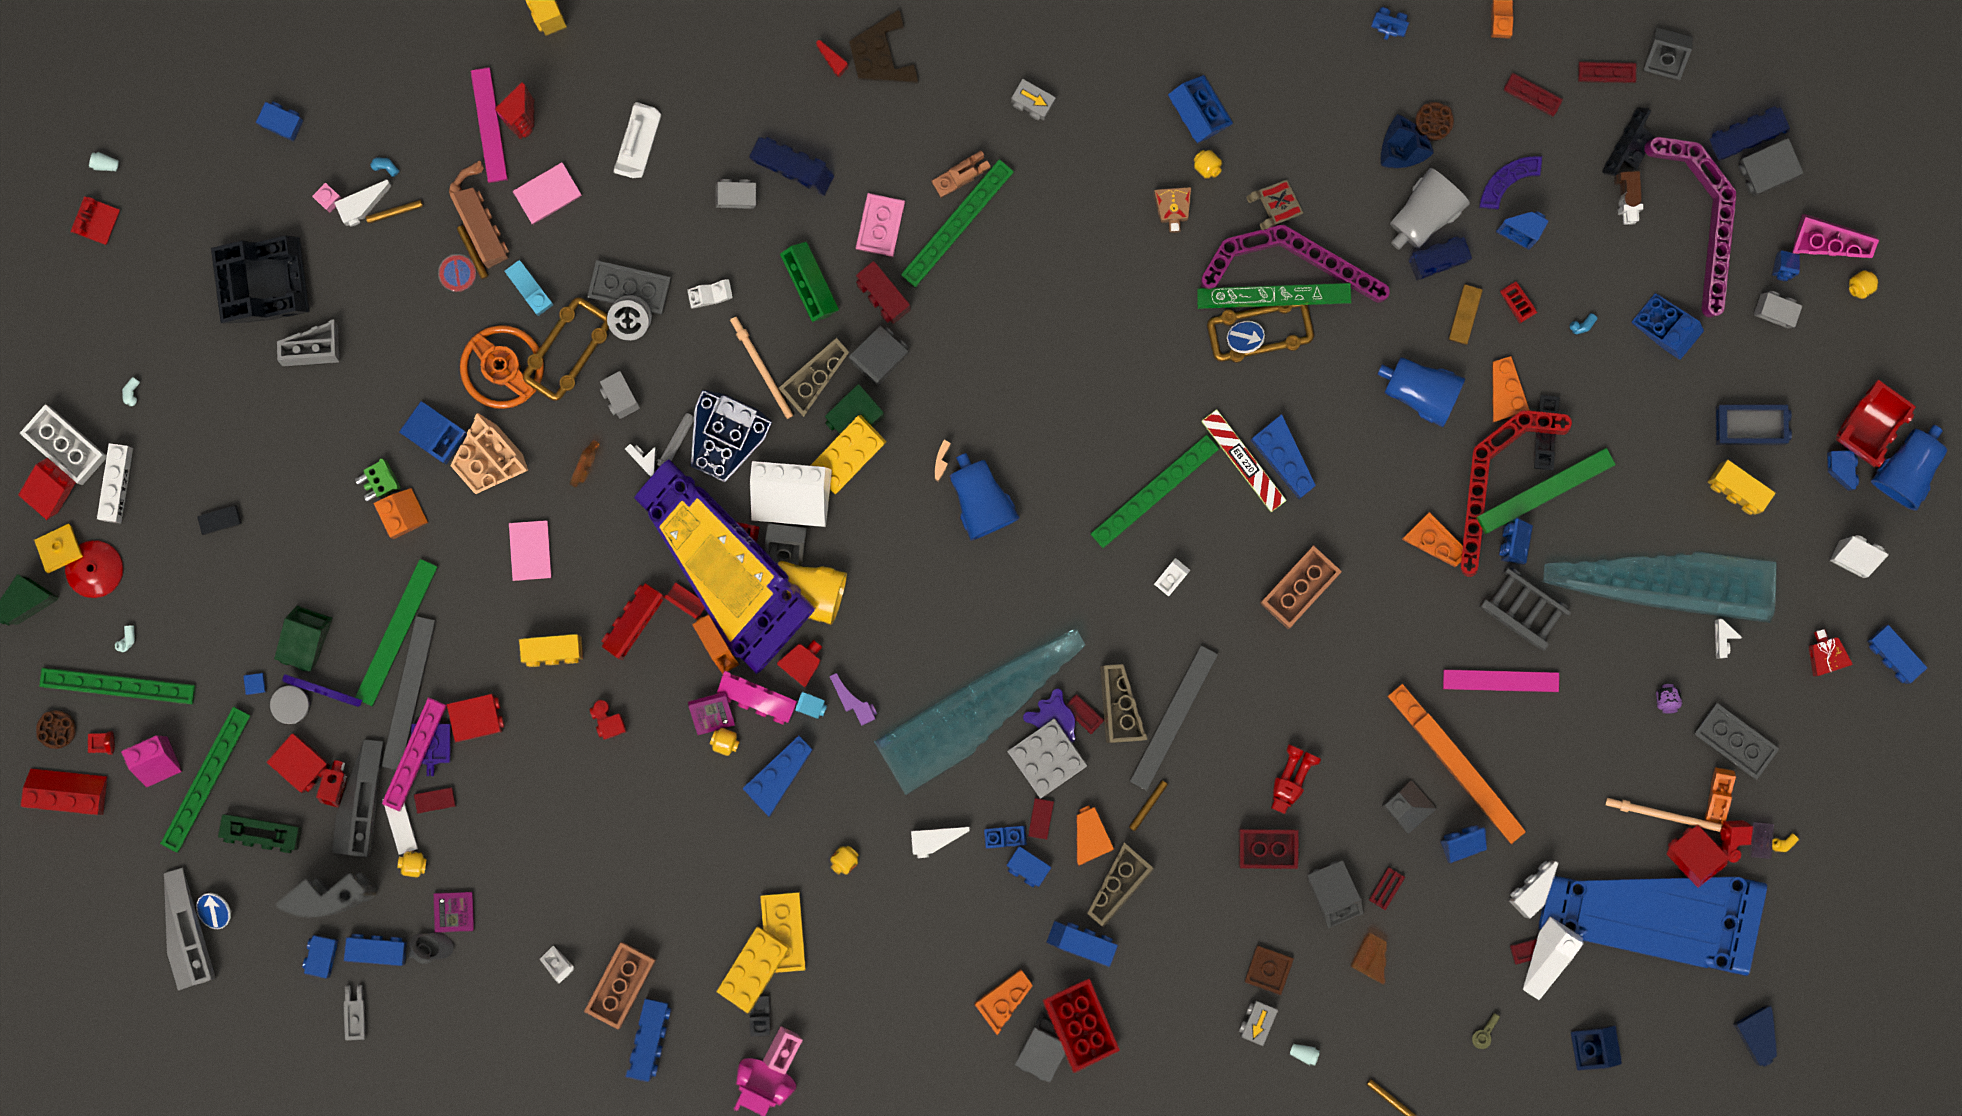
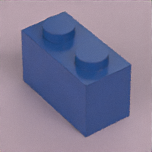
[256,102,303,141]
[1006,846,1052,888]
[302,935,339,978]

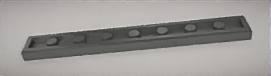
[382,616,436,770]
[1130,646,1218,791]

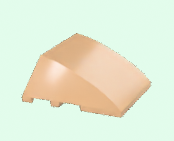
[450,413,528,494]

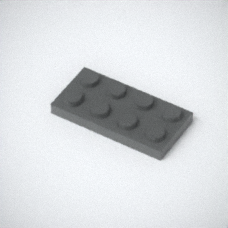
[587,260,671,315]
[1693,703,1779,780]

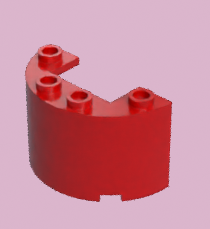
[1835,380,1916,467]

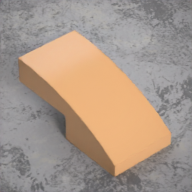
[935,440,951,482]

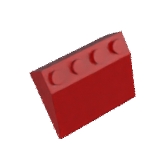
[1043,979,1120,1072]

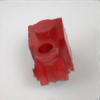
[589,700,627,740]
[1719,820,1753,863]

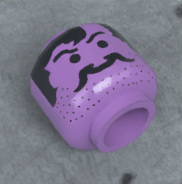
[1656,684,1682,713]

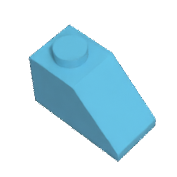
[795,692,827,719]

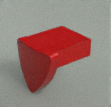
[88,731,115,755]

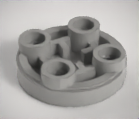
[270,686,310,724]

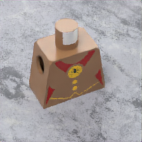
[1154,188,1191,233]

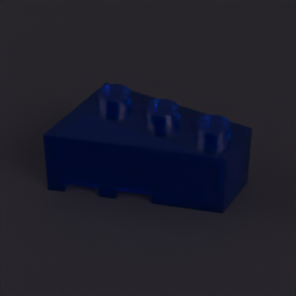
[1409,236,1472,281]

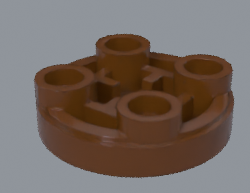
[1415,102,1454,141]
[36,710,76,749]

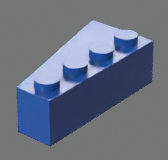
[742,736,813,817]

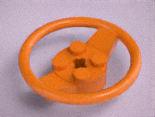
[460,325,544,409]

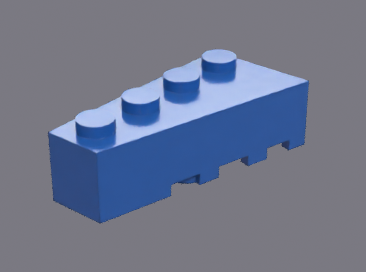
[1251,414,1316,499]
[626,998,671,1082]

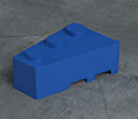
[1046,921,1118,967]

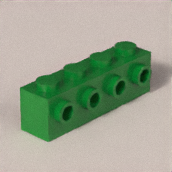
[780,242,839,322]

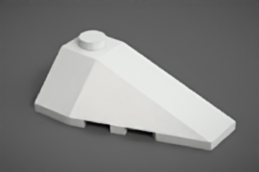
[1523,917,1583,1000]

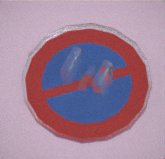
[438,254,476,292]

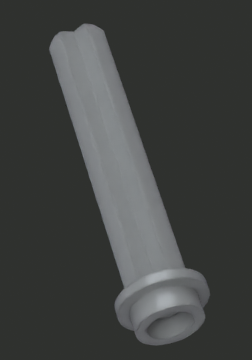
[657,413,694,467]

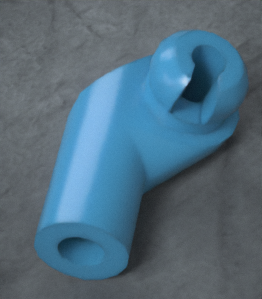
[370,157,400,177]
[1569,313,1598,334]

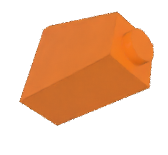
[692,615,739,674]
[1076,805,1114,865]

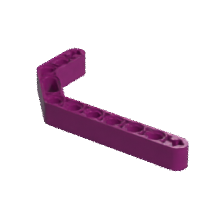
[1644,137,1736,318]
[1201,225,1390,303]

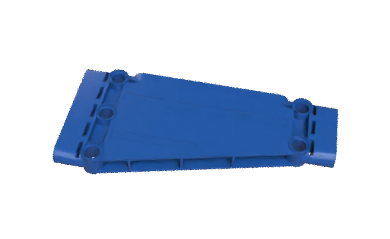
[1539,875,1767,976]

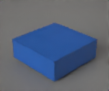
[243,673,266,695]

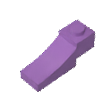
[830,673,877,726]

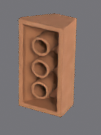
[450,188,509,268]

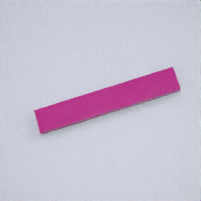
[471,68,508,183]
[1443,670,1559,692]
[382,698,447,812]

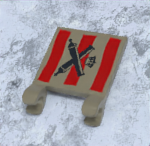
[1246,180,1304,230]

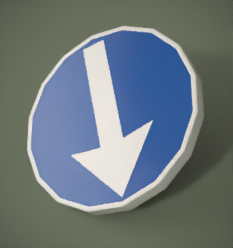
[1227,321,1265,353]
[196,893,231,929]

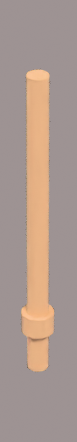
[730,317,794,419]
[1605,798,1721,832]

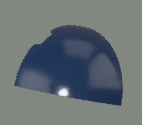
[1381,114,1434,168]

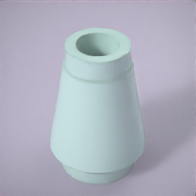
[89,152,119,171]
[1290,1044,1320,1066]

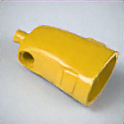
[778,561,847,625]

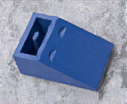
[1632,293,1704,360]
[399,401,467,465]
[1499,518,1533,564]
[1440,826,1487,863]

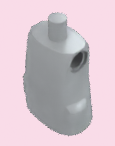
[1390,168,1470,250]

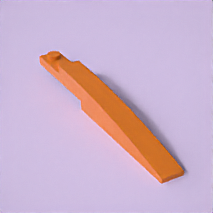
[1387,684,1526,844]

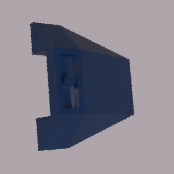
[690,389,772,482]

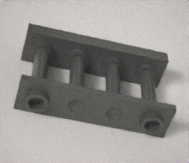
[1479,568,1571,651]

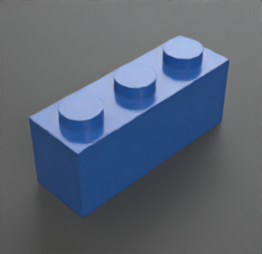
[1867,625,1927,684]
[344,934,407,966]

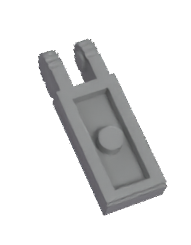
[344,985,366,1040]

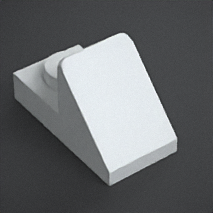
[625,444,657,476]
[1154,558,1190,596]
[1715,619,1742,659]
[540,946,574,983]

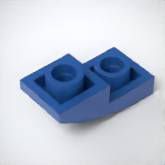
[984,826,1027,849]

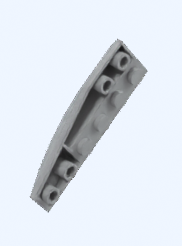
[164,868,216,990]

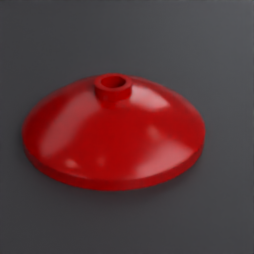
[65,541,123,598]

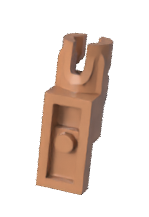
[932,151,991,198]

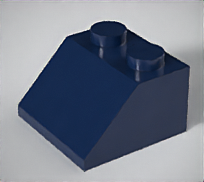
[1571,1026,1622,1070]

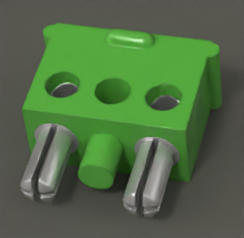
[355,459,400,501]

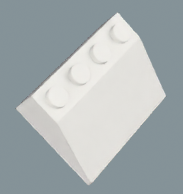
[750,461,832,527]

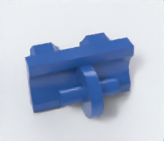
[1371,7,1409,40]

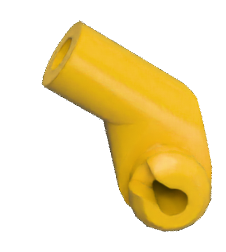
[1770,833,1799,852]

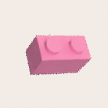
[763,1026,802,1075]

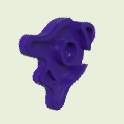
[1023,688,1076,743]

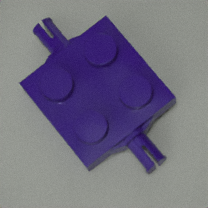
[411,724,451,776]

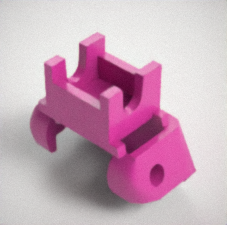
[734,1058,796,1116]

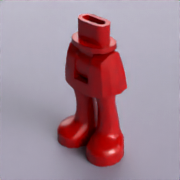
[1271,744,1321,814]

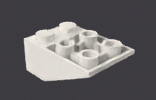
[1829,535,1888,578]
[1508,861,1558,918]

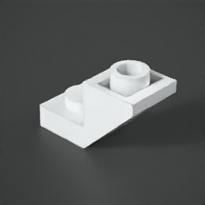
[688,280,733,308]

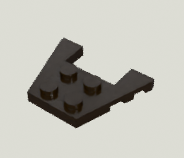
[849,10,918,83]

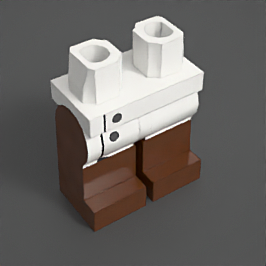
[1614,171,1643,225]

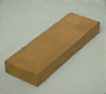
[1448,284,1483,345]

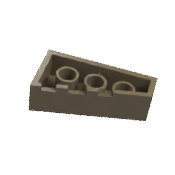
[778,338,849,417]
[1100,664,1148,743]
[1087,843,1154,928]

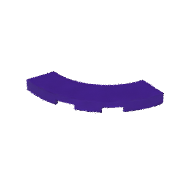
[1479,156,1542,210]
[282,674,362,707]

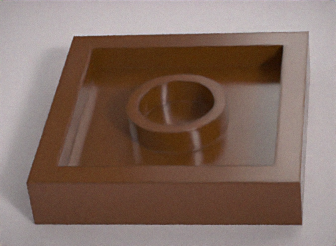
[1244,946,1294,995]

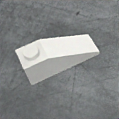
[334,180,391,227]
[911,827,969,858]

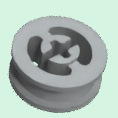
[607,295,652,340]

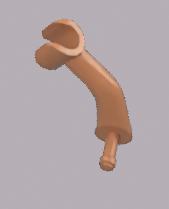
[449,161,483,194]

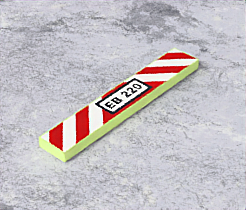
[1201,410,1287,512]

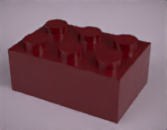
[856,261,911,324]
[1238,829,1298,869]

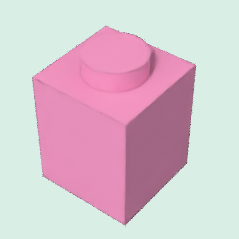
[312,183,342,213]

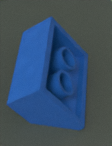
[1168,75,1233,143]
[1496,212,1548,250]

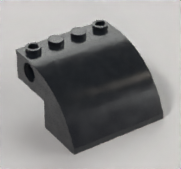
[211,235,310,324]

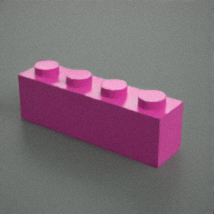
[1792,214,1879,258]
[717,671,798,725]

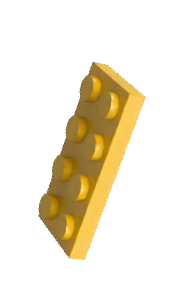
[810,414,887,494]
[761,893,806,973]
[716,927,790,1013]

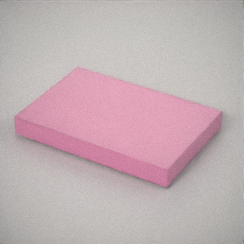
[513,163,582,225]
[856,193,905,257]
[509,521,552,581]

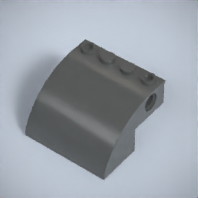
[275,872,378,917]

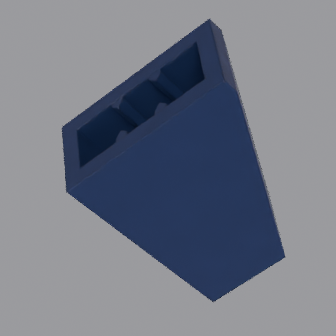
[1733,1005,1777,1067]

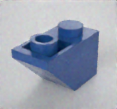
[1772,251,1800,281]
[1827,451,1859,491]

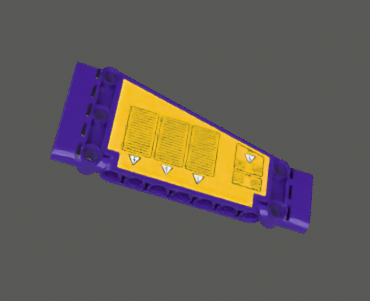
[634,459,816,674]

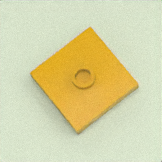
[34,524,83,573]

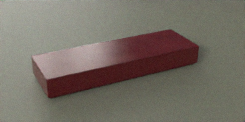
[1578,62,1636,83]
[1503,73,1563,117]

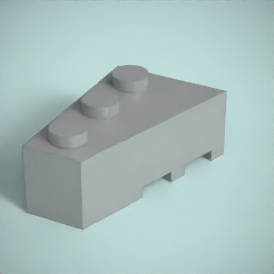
[277,319,339,366]

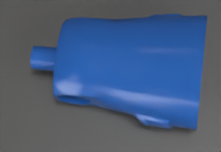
[1377,357,1466,427]
[1871,425,1947,511]
[950,453,1020,541]

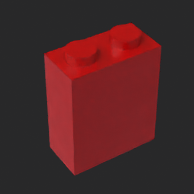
[18,458,76,520]
[447,694,505,742]
[267,733,330,793]
[1667,825,1730,888]

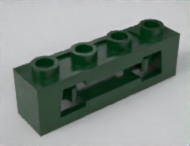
[218,814,302,853]

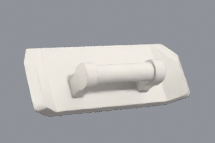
[613,102,661,178]

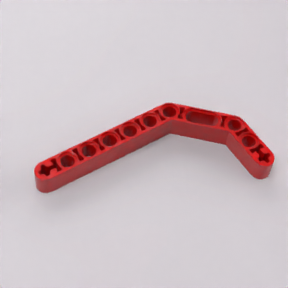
[1461,410,1572,577]

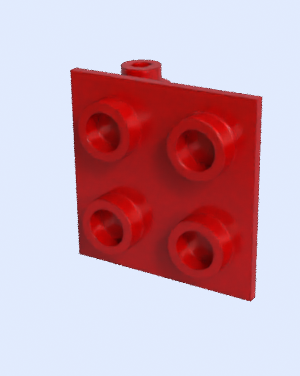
[70,196,120,245]

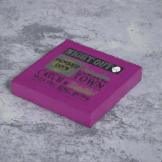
[688,692,735,735]
[434,892,474,932]

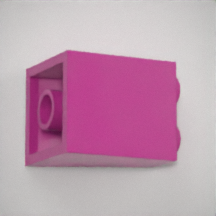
[121,736,182,787]

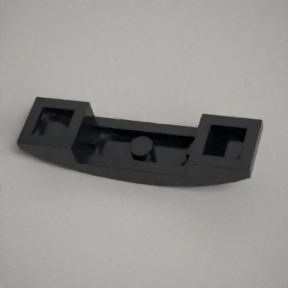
[1534,395,1560,471]

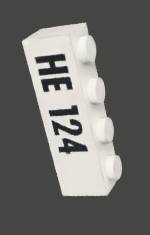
[97,443,133,524]

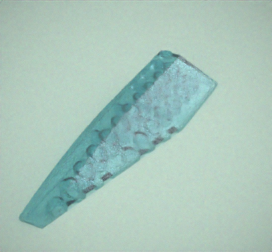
[1543,552,1777,623]
[874,629,1085,795]

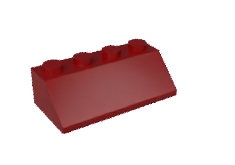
[495,82,534,139]
[601,583,665,660]
[21,769,108,815]

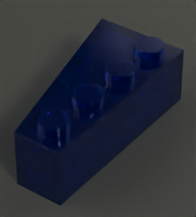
[1709,106,1790,161]
[749,137,834,196]

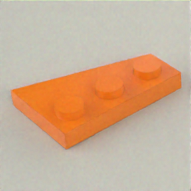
[1492,356,1529,423]
[1402,512,1467,567]
[974,969,1033,1035]

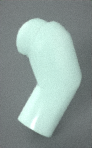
[122,377,140,406]
[115,625,135,652]

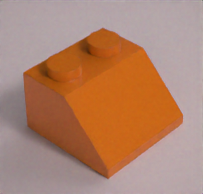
[374,488,428,539]

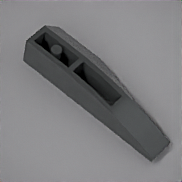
[332,740,384,857]

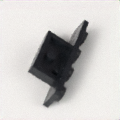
[1602,107,1655,176]

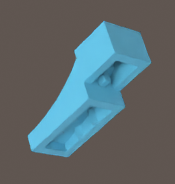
[504,260,553,316]

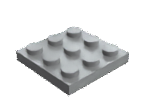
[1007,718,1088,799]

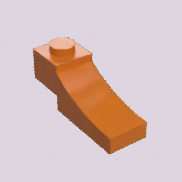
[1491,0,1513,39]
[1704,767,1736,831]

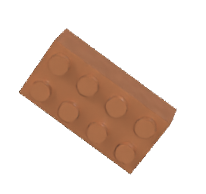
[1260,545,1342,629]
[584,942,657,1030]

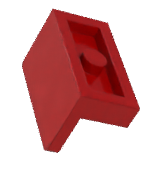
[664,583,705,620]

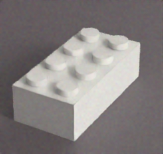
[20,404,107,485]

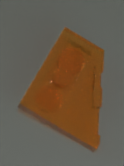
[570,440,600,487]
[1350,932,1387,985]

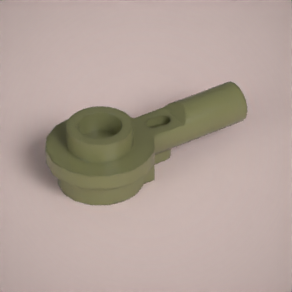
[1472,1013,1500,1049]

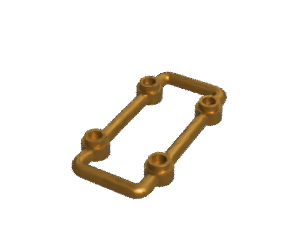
[523,297,609,401]
[1207,305,1314,363]

